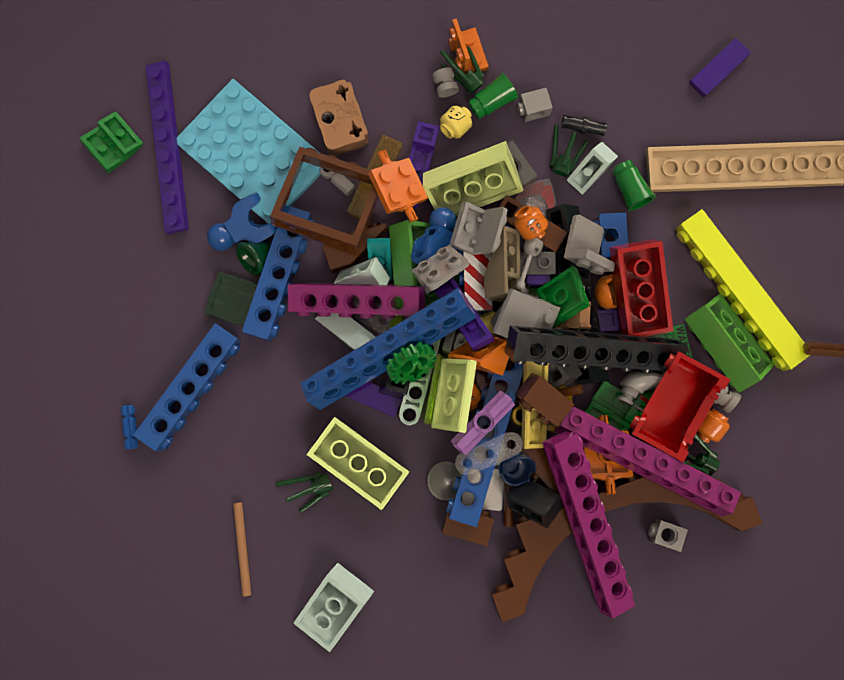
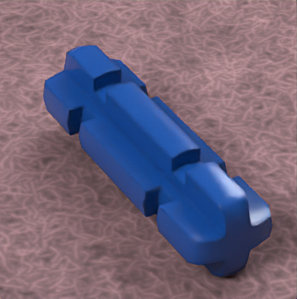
[121,405,138,450]

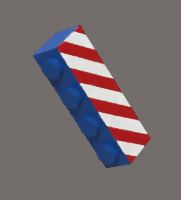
[458,250,493,313]

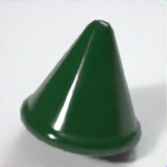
[236,242,272,276]

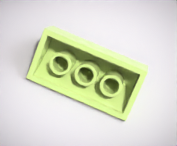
[423,141,523,216]

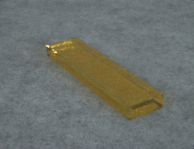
[347,135,403,219]

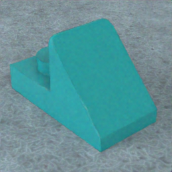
[367,238,392,280]

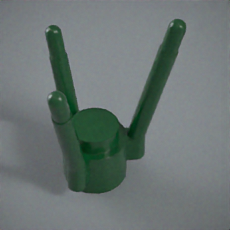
[440,46,485,94]
[550,124,589,177]
[677,434,720,476]
[275,472,333,513]

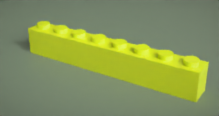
[675,209,810,371]

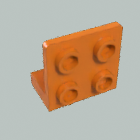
[448,18,489,74]

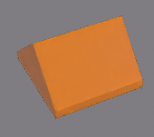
[447,336,509,376]

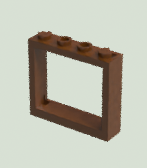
[270,146,379,254]

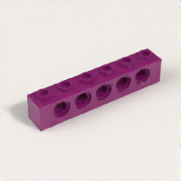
[288,283,425,319]

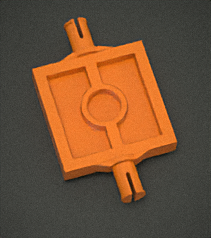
[368,150,428,223]
[583,415,633,495]

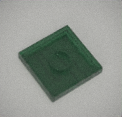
[204,272,258,326]

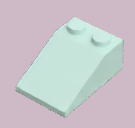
[293,563,374,652]

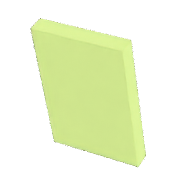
[431,358,477,433]

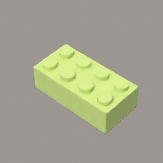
[307,417,410,510]

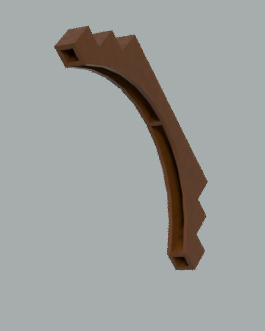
[491,458,763,622]

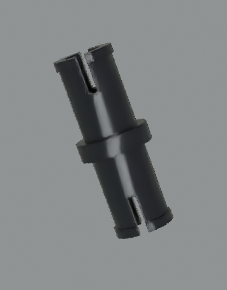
[561,114,607,137]

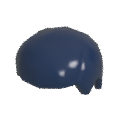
[499,451,537,486]

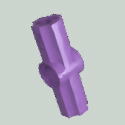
[450,390,515,456]

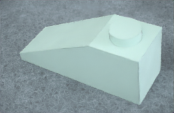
[315,313,375,350]

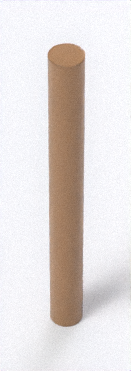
[233,502,252,597]

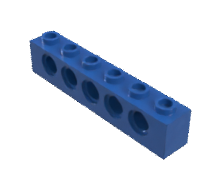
[242,205,314,342]
[133,323,241,451]

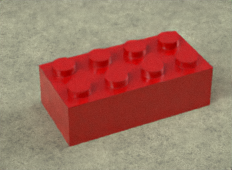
[609,239,673,336]

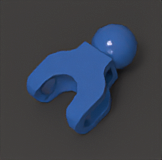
[207,192,277,251]
[411,207,458,264]

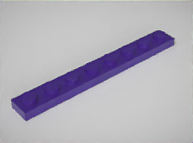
[146,60,189,234]

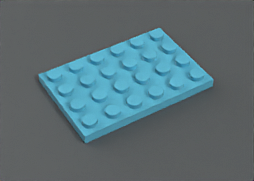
[177,79,325,224]

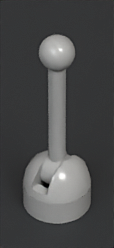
[516,238,543,290]

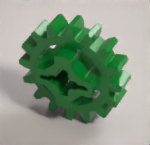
[386,342,437,384]

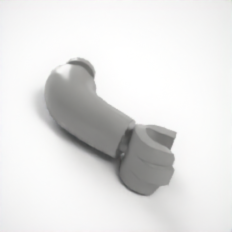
[617,370,664,406]

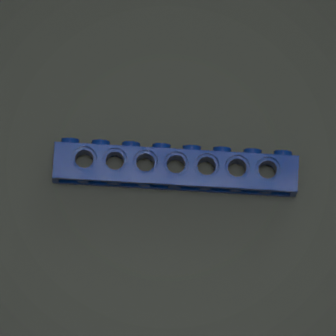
[300,288,477,410]
[446,338,524,527]

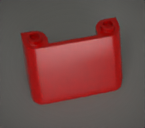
[629,351,730,462]

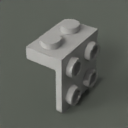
[450,202,507,255]
[564,215,615,275]
[412,245,469,294]

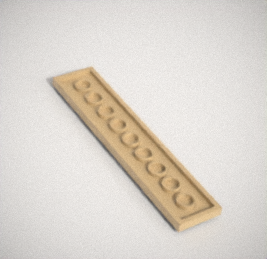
[646,141,844,192]

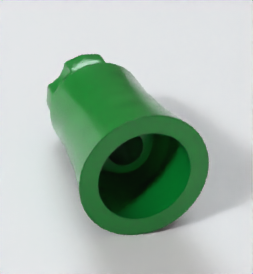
[468,73,518,119]
[612,160,656,212]

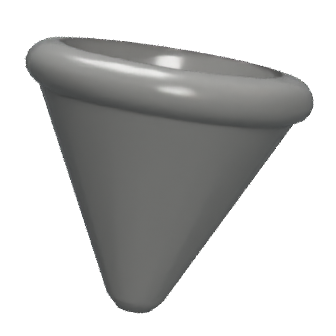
[427,461,462,501]

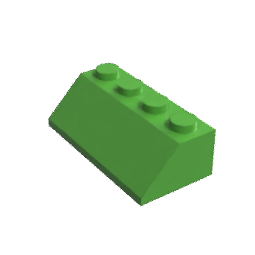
[389,220,439,308]
[684,294,774,393]

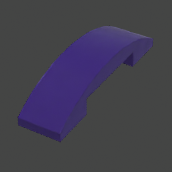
[409,121,440,208]

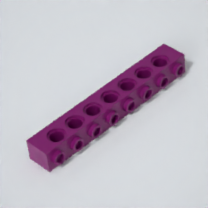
[554,407,741,517]
[542,431,635,619]

